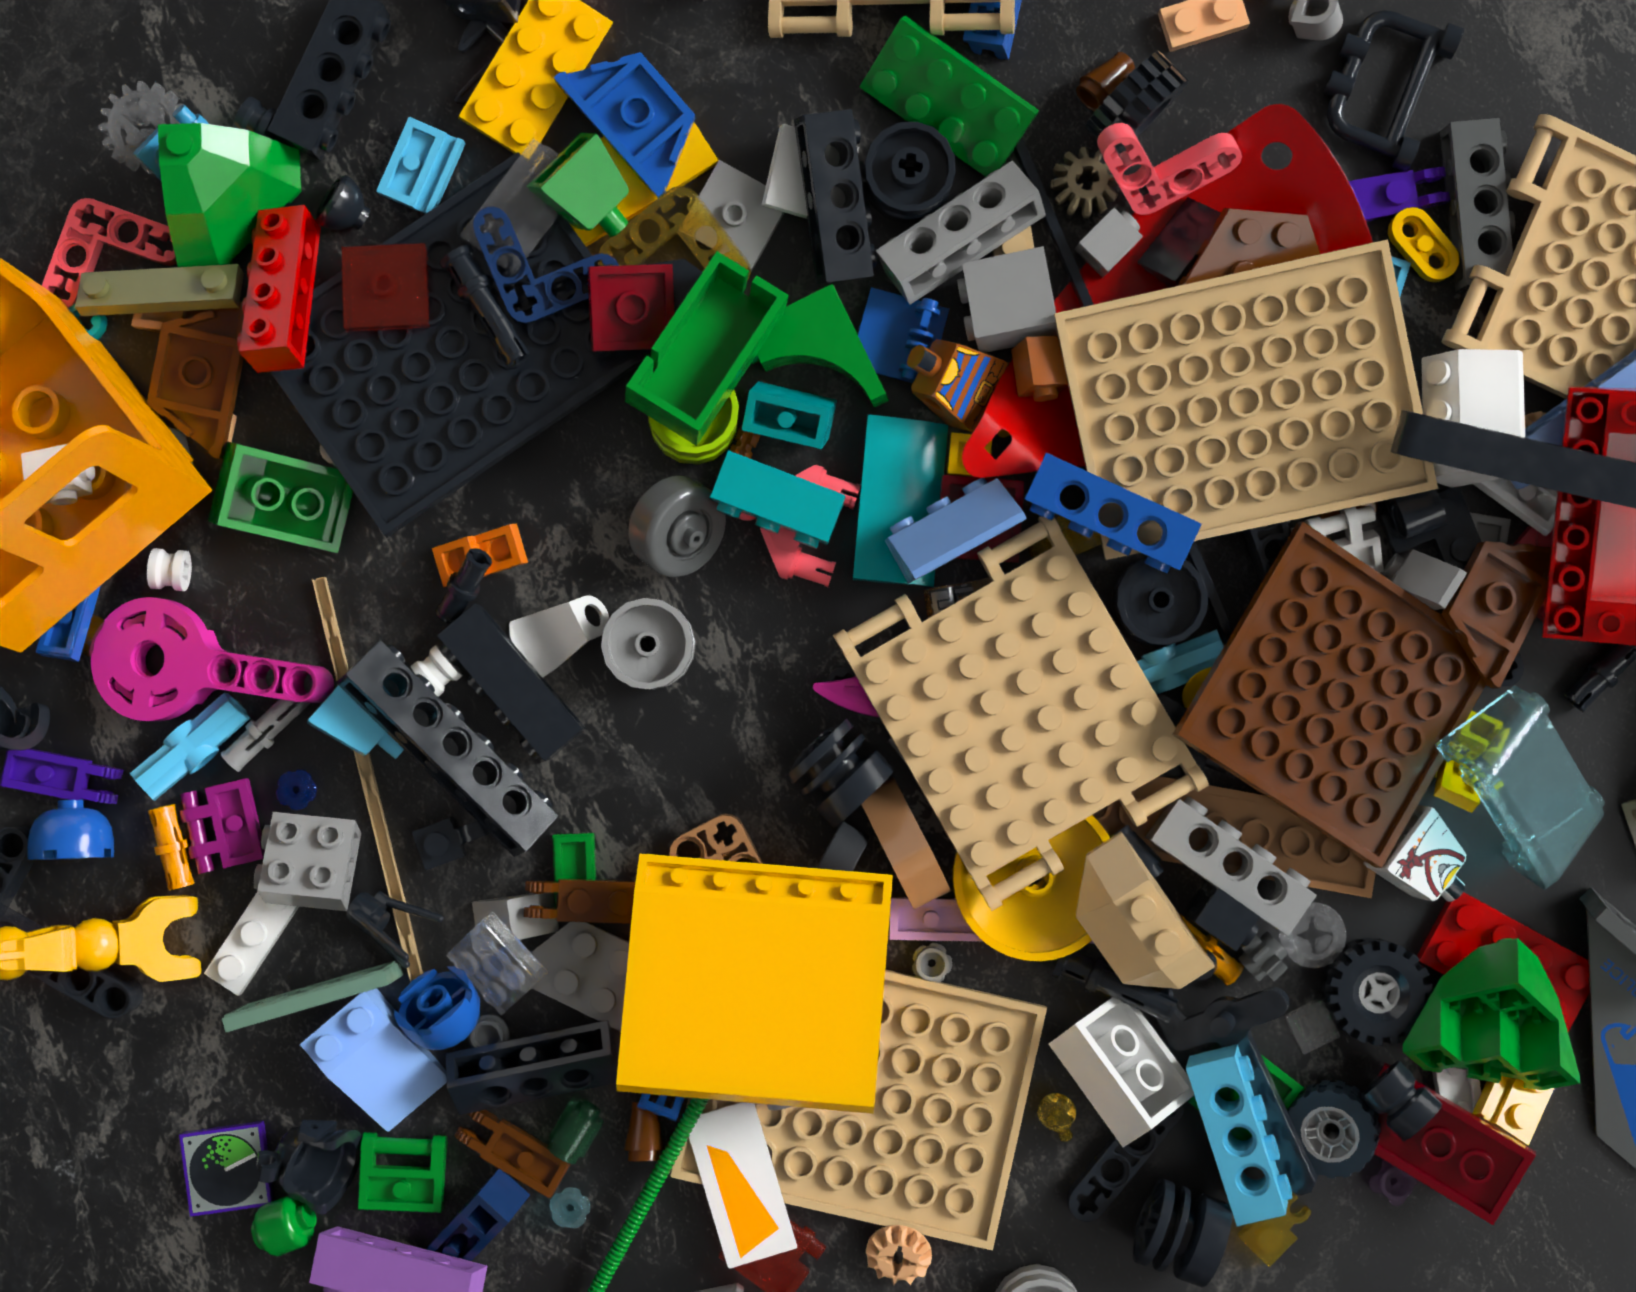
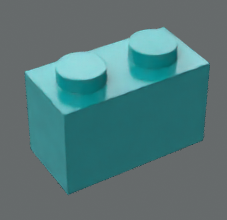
[742,381,837,449]

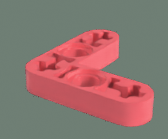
[1097,123,1242,215]
[42,198,177,308]

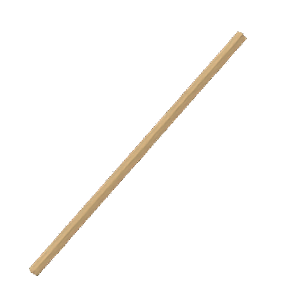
[312,577,423,982]

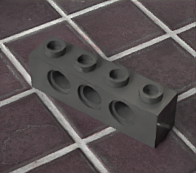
[1440,118,1515,292]

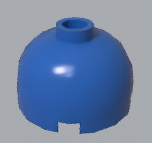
[27,800,114,860]
[394,966,480,1050]

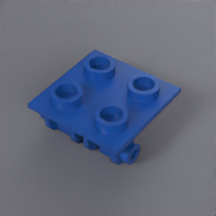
[858,287,949,383]

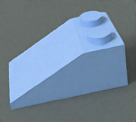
[300,988,447,1132]

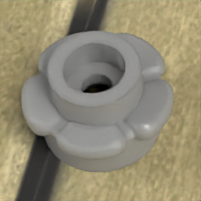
[912,943,952,982]

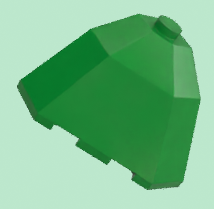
[158,123,302,267]
[1403,938,1580,1091]

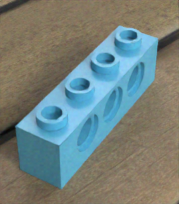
[1186,1044,1293,1226]

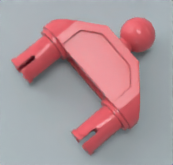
[739,465,861,587]

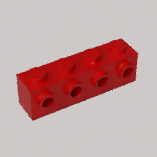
[237,205,321,373]

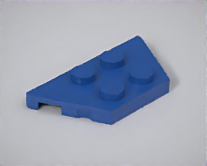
[553,52,695,200]

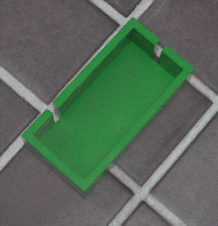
[625,251,789,446]

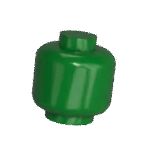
[251,1195,317,1256]

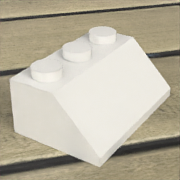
[1422,349,1525,488]
[1049,997,1194,1147]

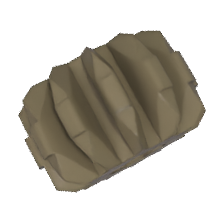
[1050,147,1118,218]

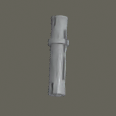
[221,674,313,772]

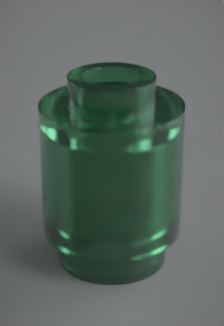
[547,1099,604,1164]

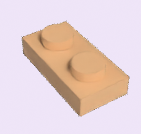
[1158,0,1250,52]

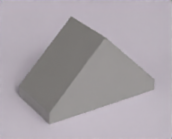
[472,892,559,943]

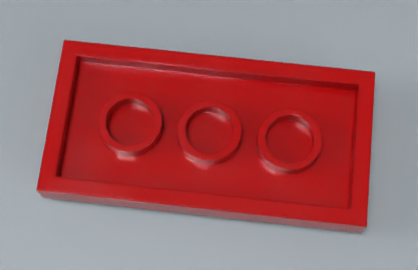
[1417,892,1590,1032]

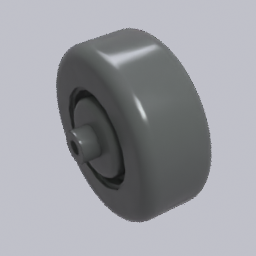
[628,475,726,577]

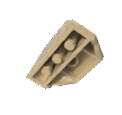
[1076,831,1215,989]

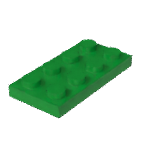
[859,16,1039,177]

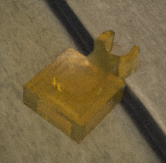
[1237,1192,1311,1267]

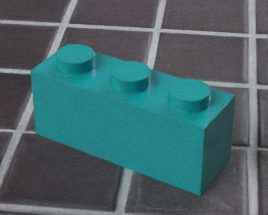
[710,450,846,549]

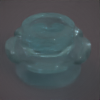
[550,1187,591,1228]

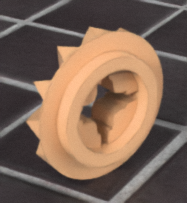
[866,1225,932,1285]

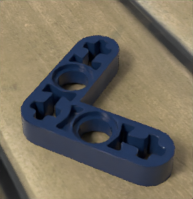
[473,206,619,324]

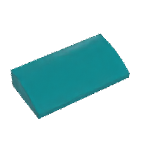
[852,415,948,587]

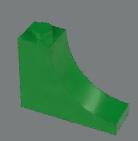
[752,284,889,408]

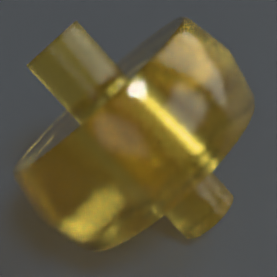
[1037,1093,1077,1142]

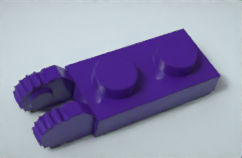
[1349,167,1451,222]
[0,748,123,804]

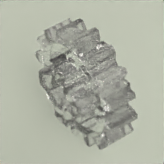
[98,81,183,173]

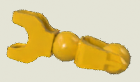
[0,895,201,982]

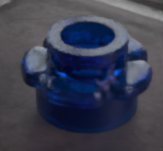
[276,770,317,810]

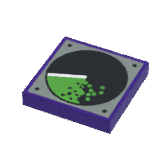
[179,1121,275,1217]

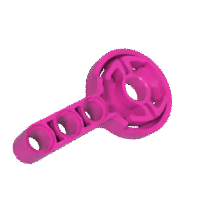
[91,597,334,721]

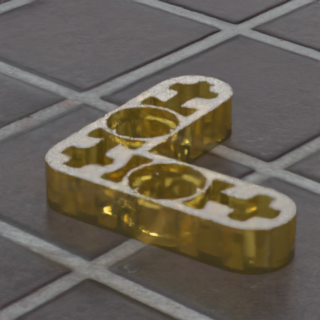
[599,186,751,282]

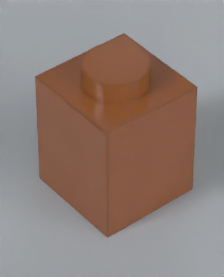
[1011,336,1068,402]

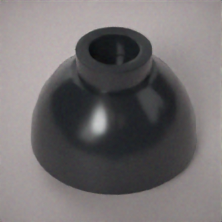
[315,175,370,230]

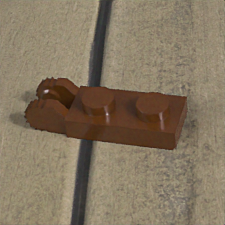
[524,878,636,924]
[455,1110,573,1198]

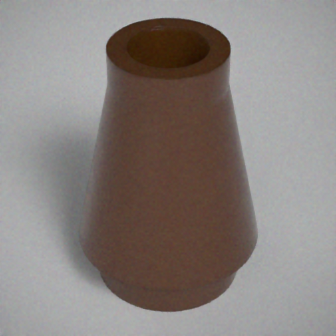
[1076,51,1135,111]
[624,1102,665,1161]

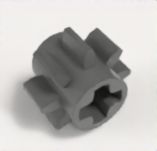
[1238,931,1289,982]

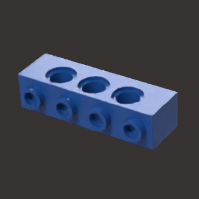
[1025,453,1202,574]

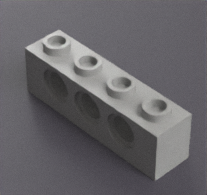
[876,160,1046,305]
[1145,796,1317,936]

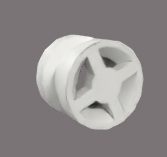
[147,548,192,591]
[411,645,463,697]

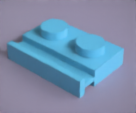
[376,117,465,214]

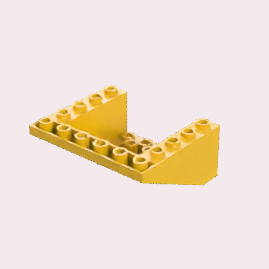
[616,853,893,1114]

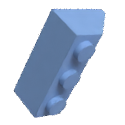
[885,478,1027,584]

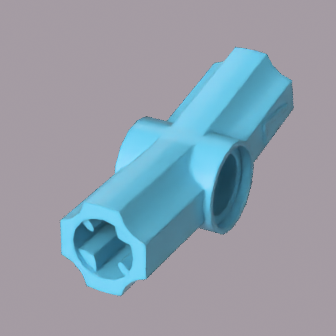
[1137,629,1224,694]
[130,693,250,801]

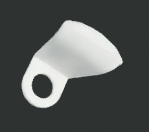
[509,595,609,677]

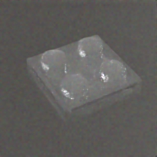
[446,911,549,1016]

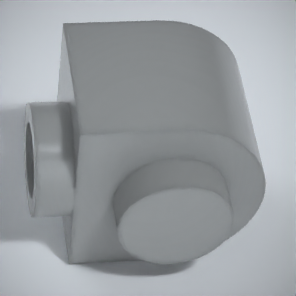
[1289,0,1343,40]

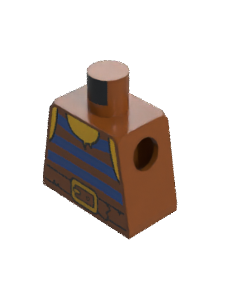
[907,339,1008,433]

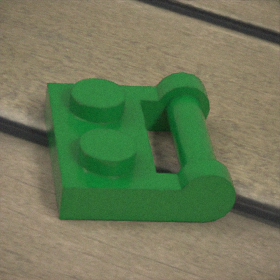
[358,1132,448,1213]

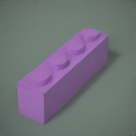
[309,1226,487,1292]

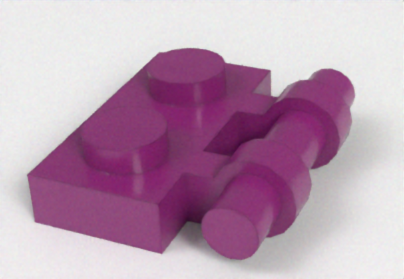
[179,778,265,874]

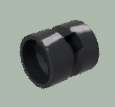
[1360,1060,1442,1142]

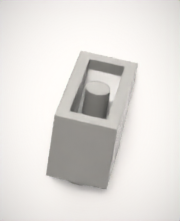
[1383,549,1467,610]

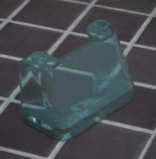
[1435,685,1605,890]

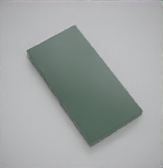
[222,960,404,1032]

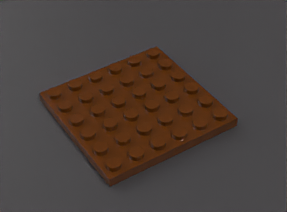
[1172,522,1486,868]

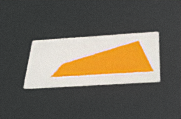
[689,1102,797,1268]

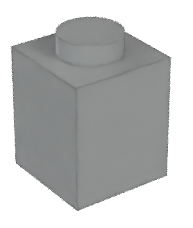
[1074,208,1143,278]

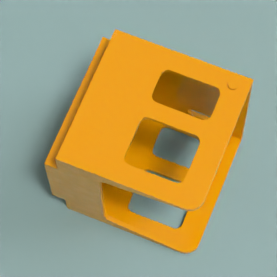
[0,258,213,653]

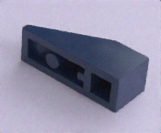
[425,1168,530,1261]

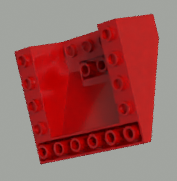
[1542,386,1636,646]

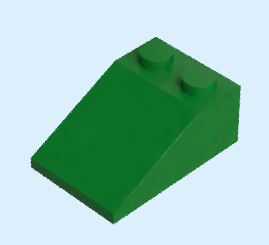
[208,441,353,553]

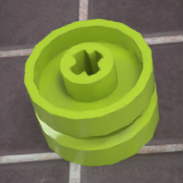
[648,390,739,465]

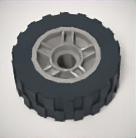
[1288,1080,1381,1179]

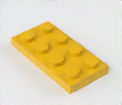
[458,0,613,163]

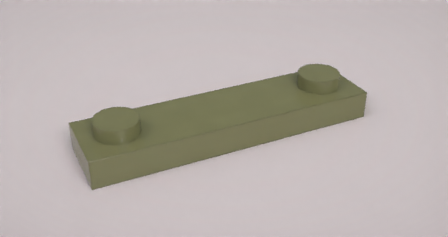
[75,264,244,316]

